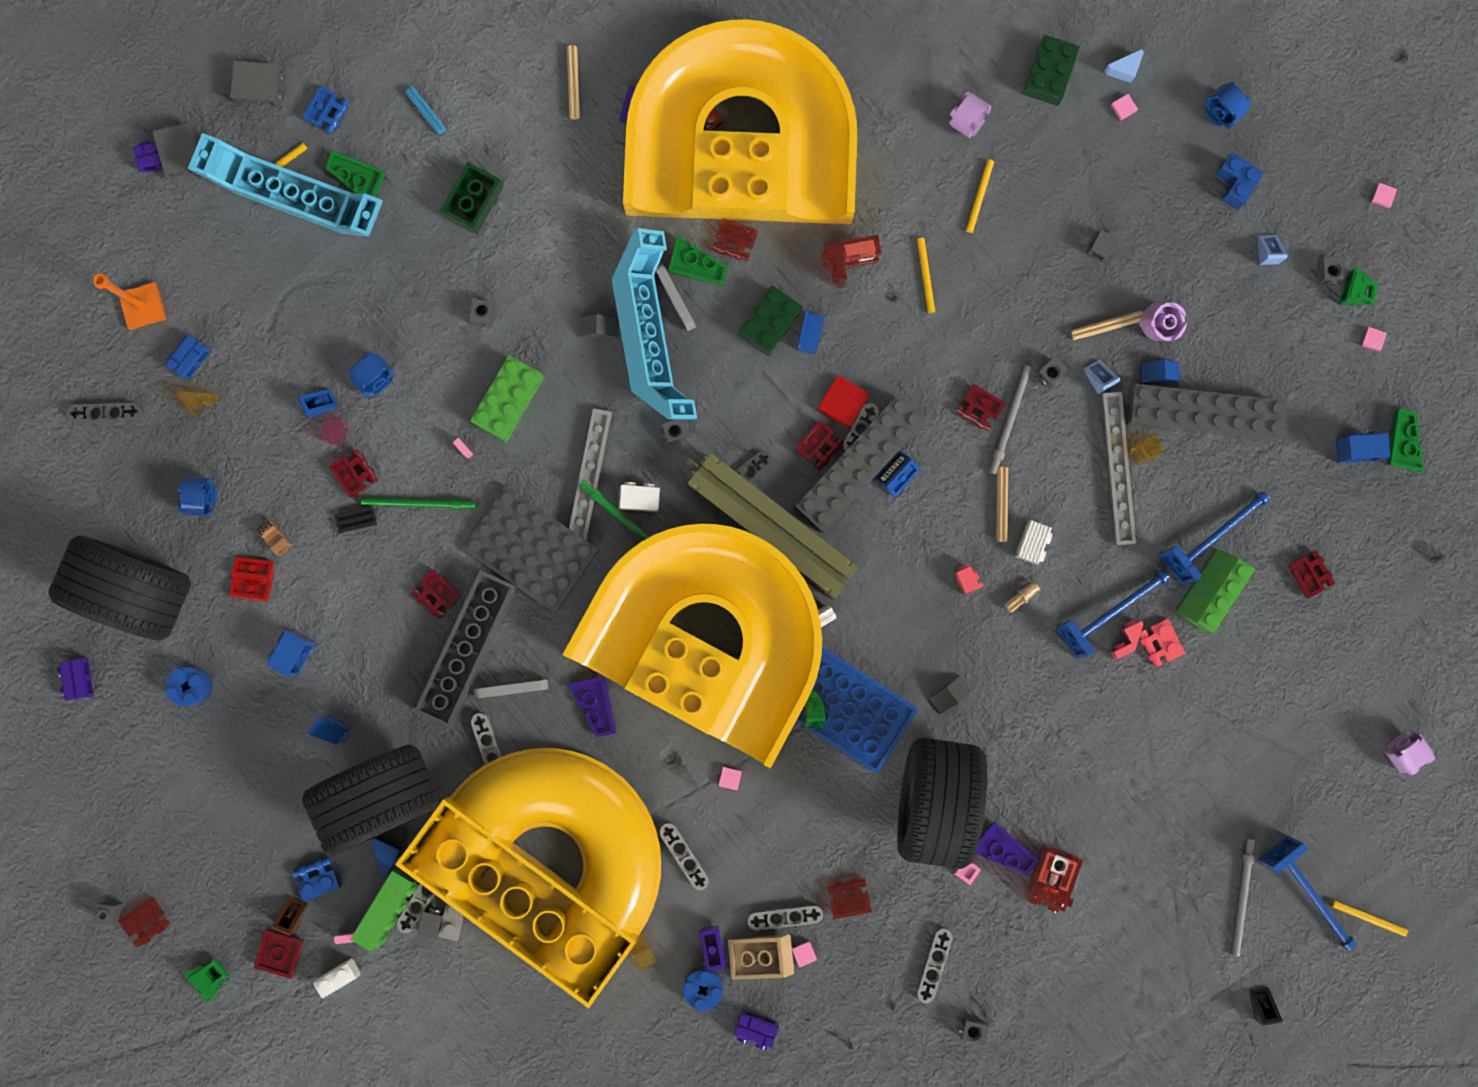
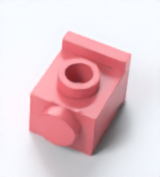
[954,564,983,594]

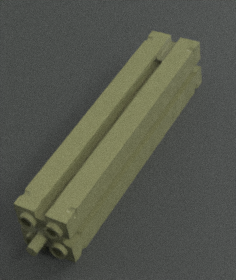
[685,453,859,599]

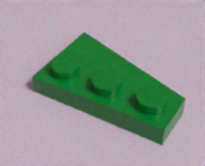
[1387,409,1425,473]

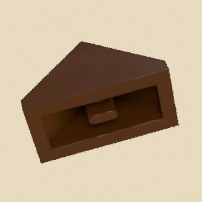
[271,896,308,936]

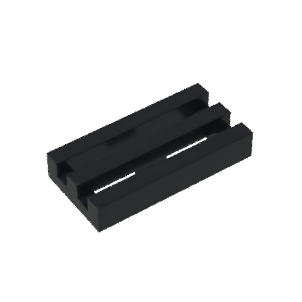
[335,506,377,534]

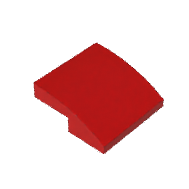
[817,375,870,428]
[229,557,274,602]

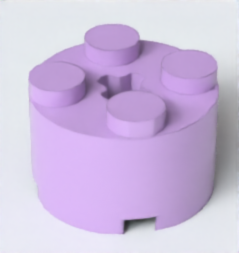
[949,92,991,139]
[1139,302,1187,341]
[1385,731,1435,775]

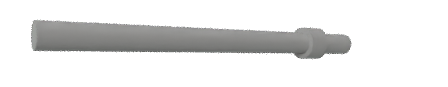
[989,365,1032,475]
[1232,839,1255,957]

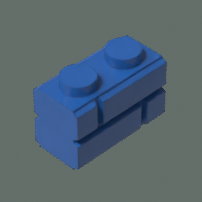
[165,335,211,380]

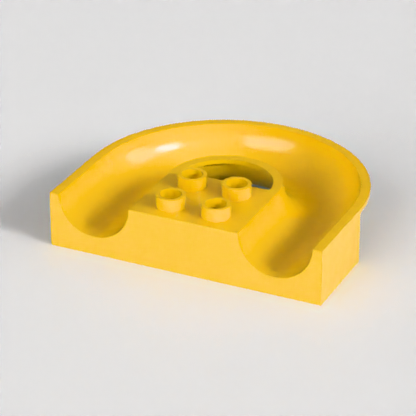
[623,20,857,224]
[563,524,822,768]
[395,748,661,1008]

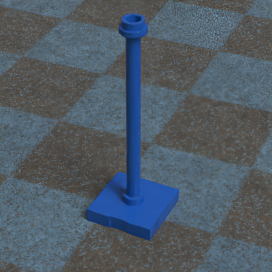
[1159,491,1269,585]
[1055,570,1169,659]
[1258,836,1356,950]

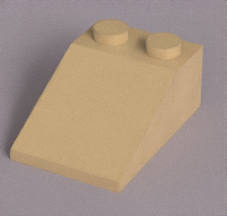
[728,934,794,980]

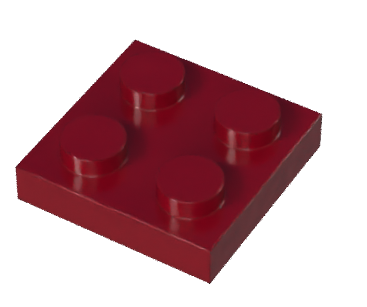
[254,929,304,979]

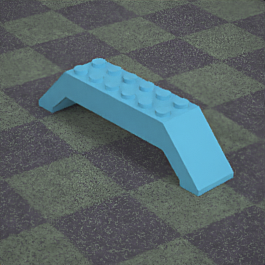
[188,133,383,237]
[612,228,697,420]

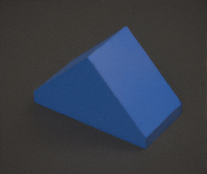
[1140,360,1180,383]
[297,389,338,419]
[371,836,403,877]

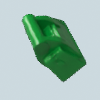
[1339,268,1379,306]
[804,691,826,728]
[184,958,230,1003]

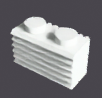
[1014,520,1053,565]
[313,958,361,998]

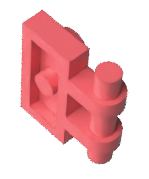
[1140,619,1185,667]

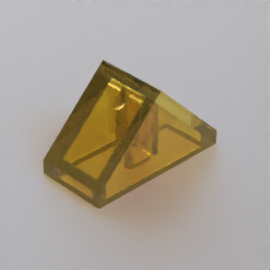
[1130,435,1165,466]

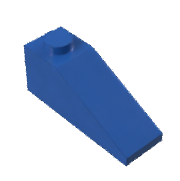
[307,715,351,745]

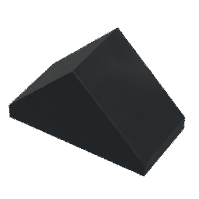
[1249,987,1283,1026]

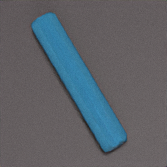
[405,86,446,135]

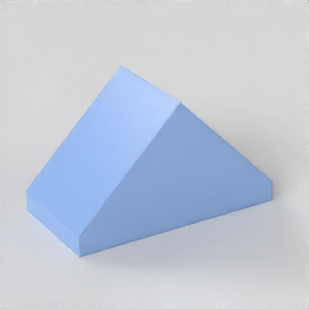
[1104,49,1144,83]
[1258,235,1288,265]
[1084,360,1120,394]

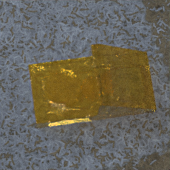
[176,391,220,418]
[630,929,658,970]

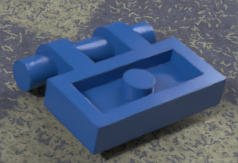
[302,85,350,134]
[292,857,341,902]

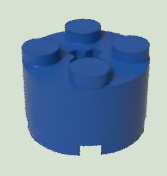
[1204,82,1251,129]
[348,352,395,397]
[178,477,217,516]
[166,667,212,706]
[683,967,723,1011]

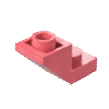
[1110,620,1143,659]

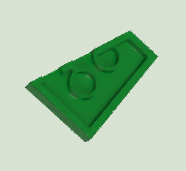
[325,151,386,197]
[668,235,728,287]

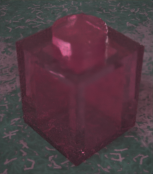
[321,416,349,447]

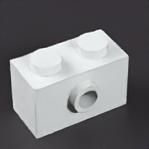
[618,482,660,512]

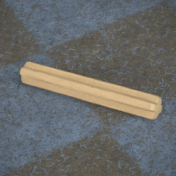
[567,45,580,120]
[1071,311,1144,340]
[996,466,1008,542]

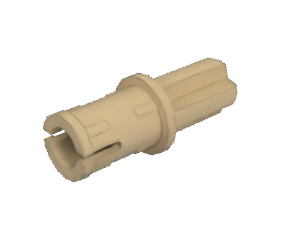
[1005,581,1041,612]

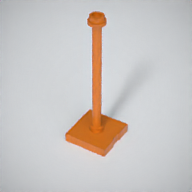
[93,273,167,330]

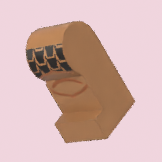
[256,518,293,556]

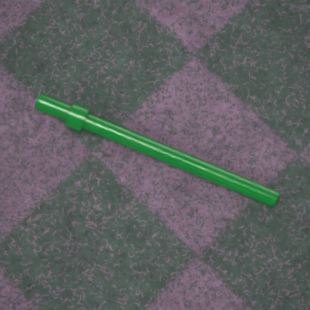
[579,480,649,541]
[361,498,477,510]

